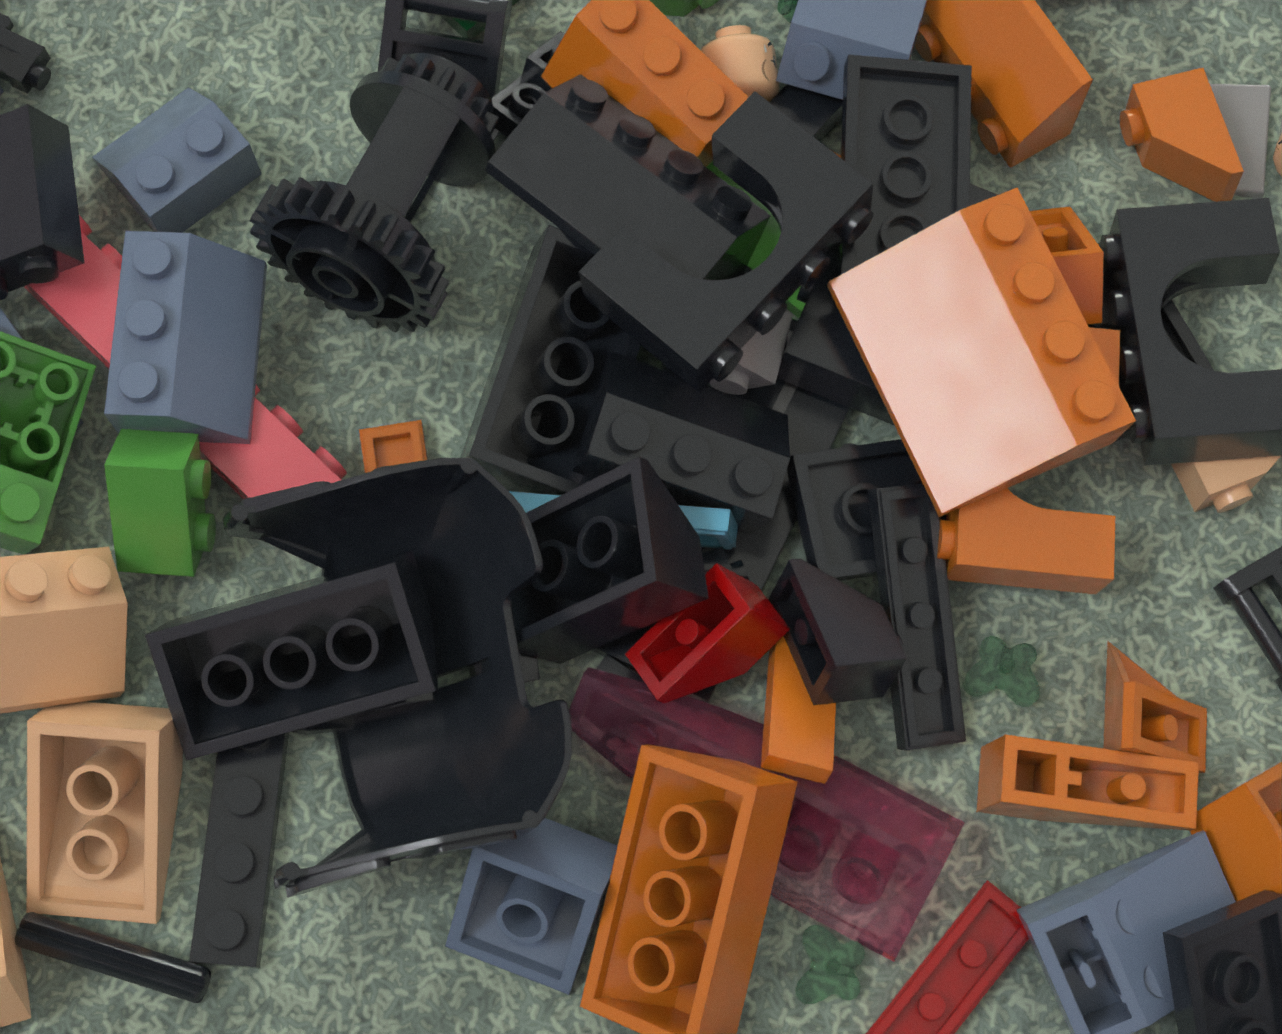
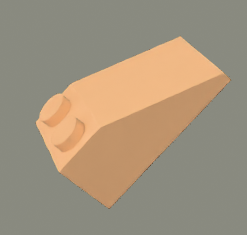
[26,702,183,924]

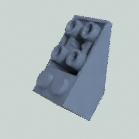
[1016,830,1236,1034]

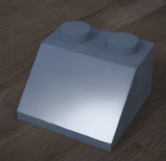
[776,0,928,100]
[92,87,261,233]
[445,818,618,995]

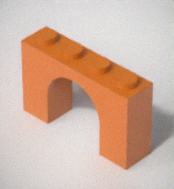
[937,327,1120,594]

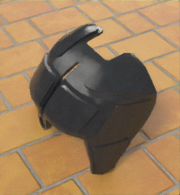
[223,458,572,898]

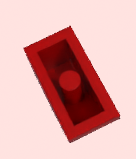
[625,563,790,704]

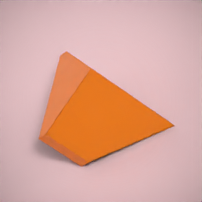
[1103,641,1207,773]

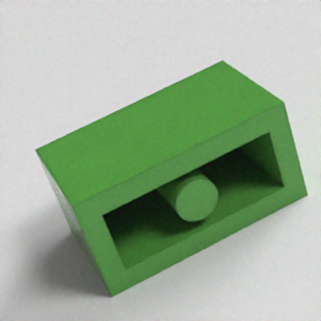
[104,429,216,577]

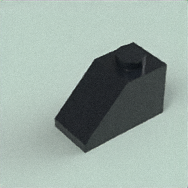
[768,558,907,705]

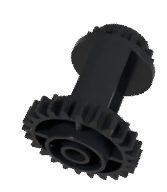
[250,53,499,332]

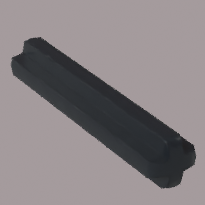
[15,912,211,1003]

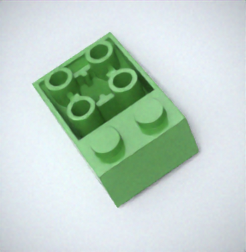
[0,331,96,554]

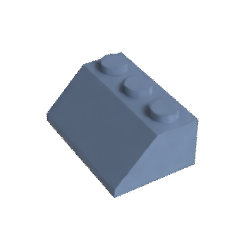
[104,231,267,444]

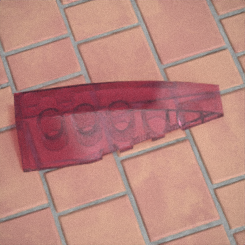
[569,667,965,962]

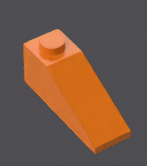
[976,734,1199,831]

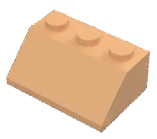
[0,546,128,714]

